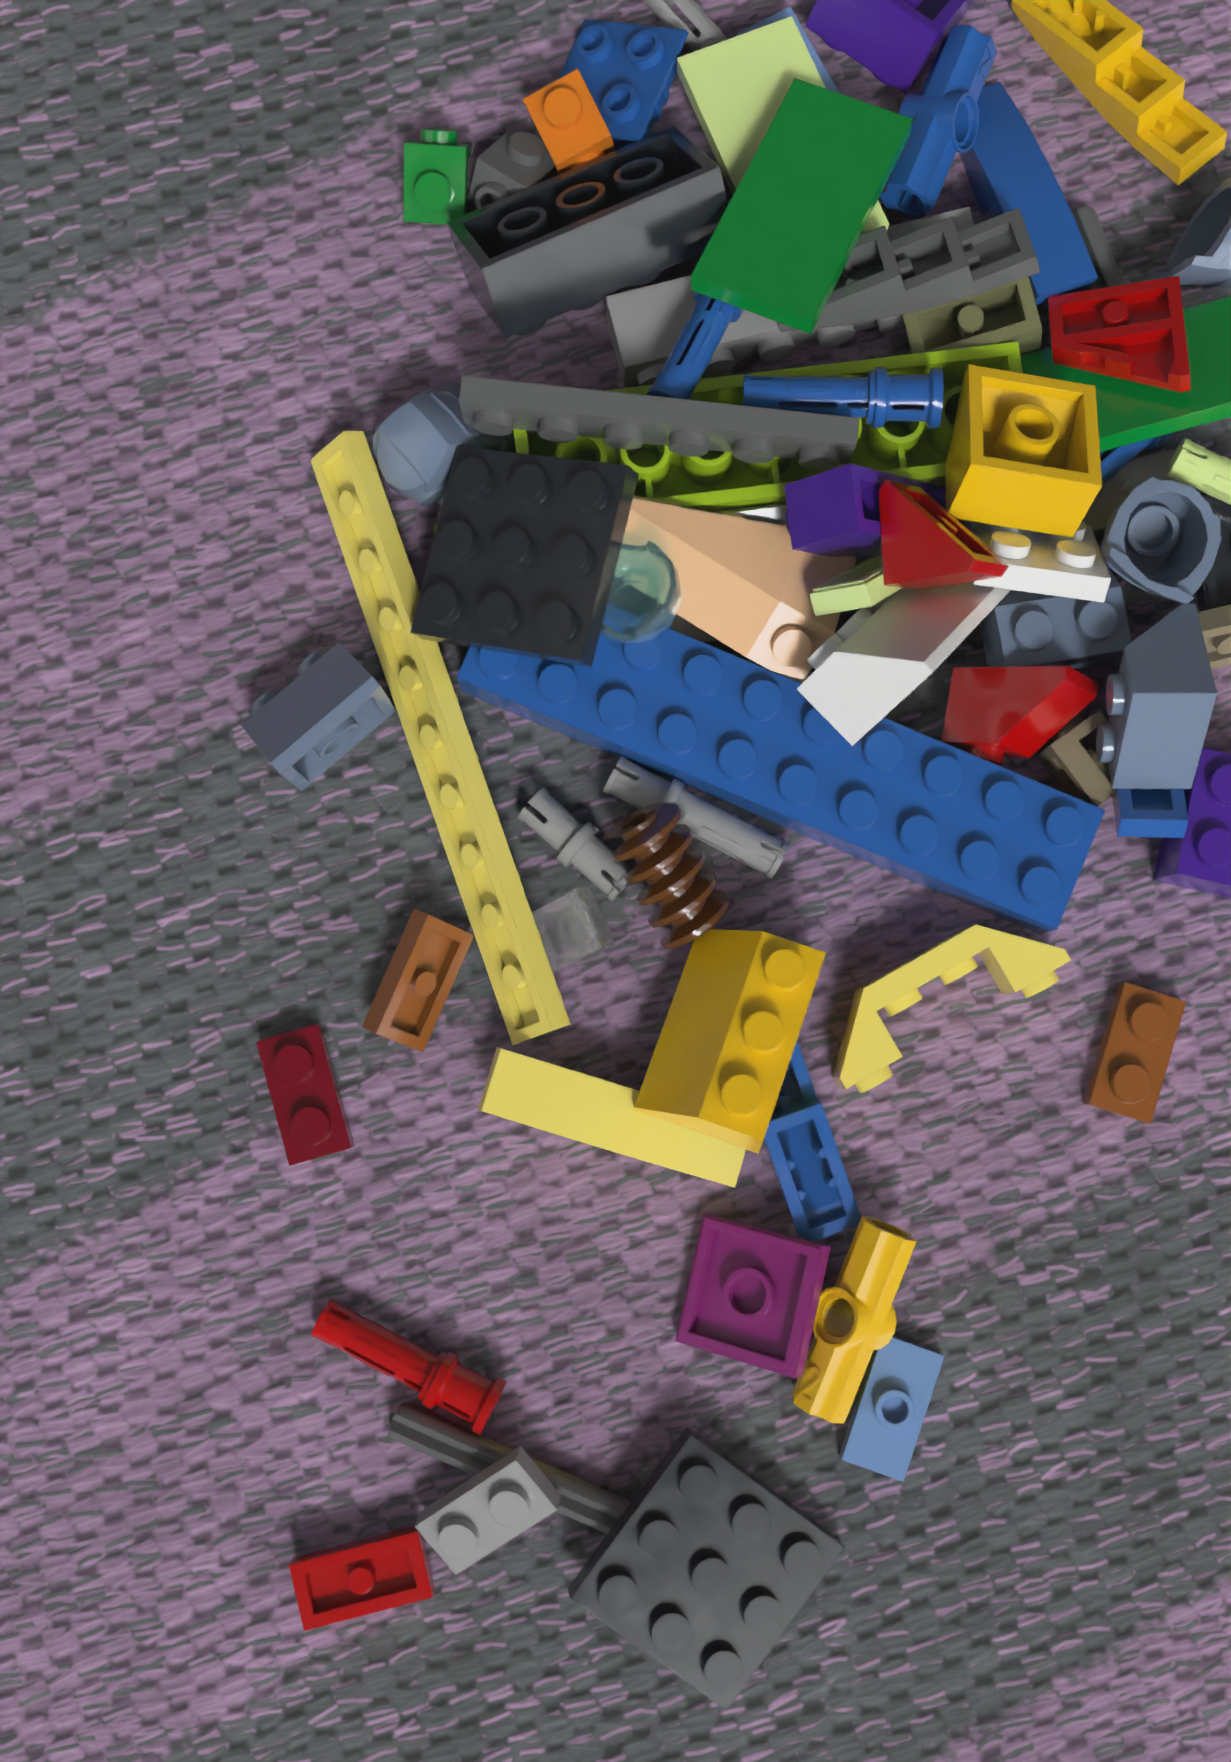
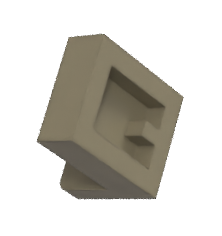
[1037,710,1116,807]

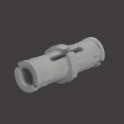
[517,788,632,901]

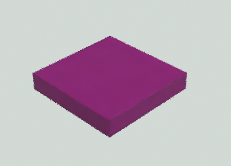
[675,1213,831,1378]

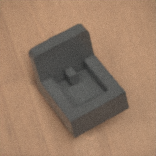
[467,126,558,212]

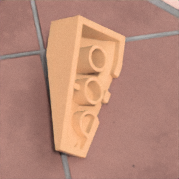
[614,496,856,683]

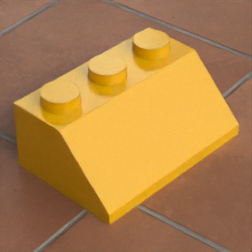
[634,929,826,1154]

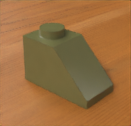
[902,277,1042,355]

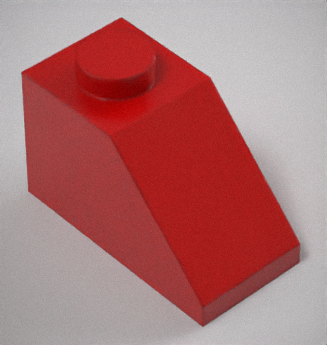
[941,666,1099,766]

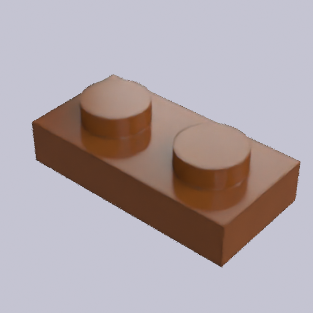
[362,909,474,1052]
[1083,982,1186,1124]

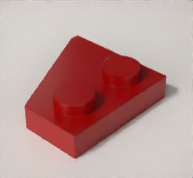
[1048,276,1190,392]

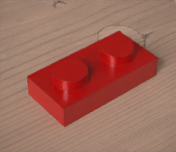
[289,1526,435,1631]

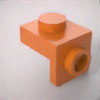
[523,69,615,175]

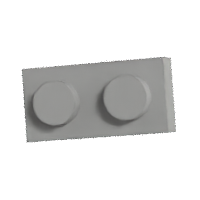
[415,1446,561,1575]

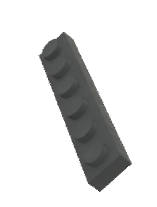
[459,376,859,470]

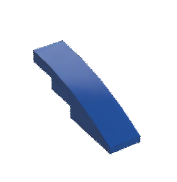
[959,82,1098,305]
[763,1041,861,1241]

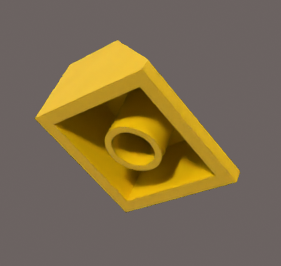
[945,364,1102,538]

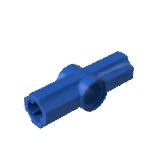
[880,25,998,219]

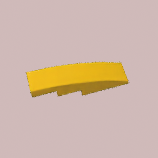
[1012,0,1227,185]

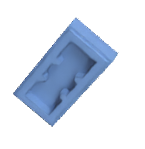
[839,1335,945,1482]

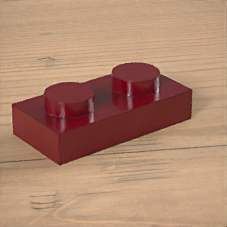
[256,1024,355,1166]

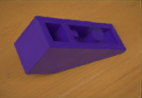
[785,463,959,557]

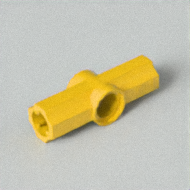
[791,1216,917,1424]

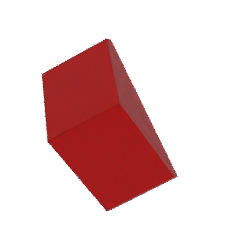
[879,480,1009,591]

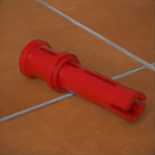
[311,1298,507,1435]

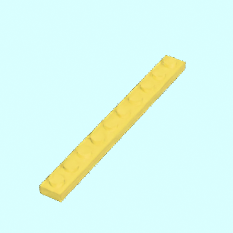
[310,431,570,1045]

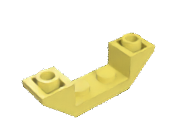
[832,924,1071,1093]

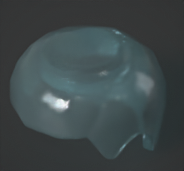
[600,541,682,644]

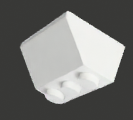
[797,582,1010,746]

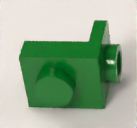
[403,128,472,225]

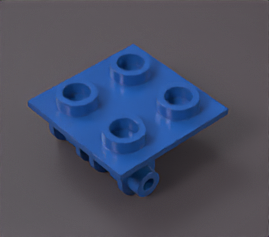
[558,19,688,150]

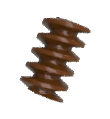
[602,802,729,950]

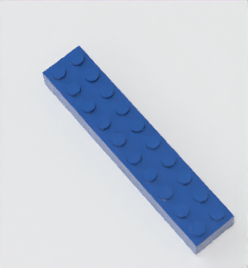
[456,603,1105,934]

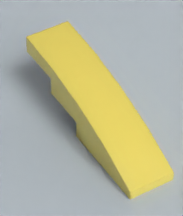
[478,1047,746,1187]

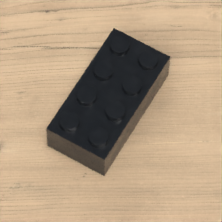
[447,126,728,338]

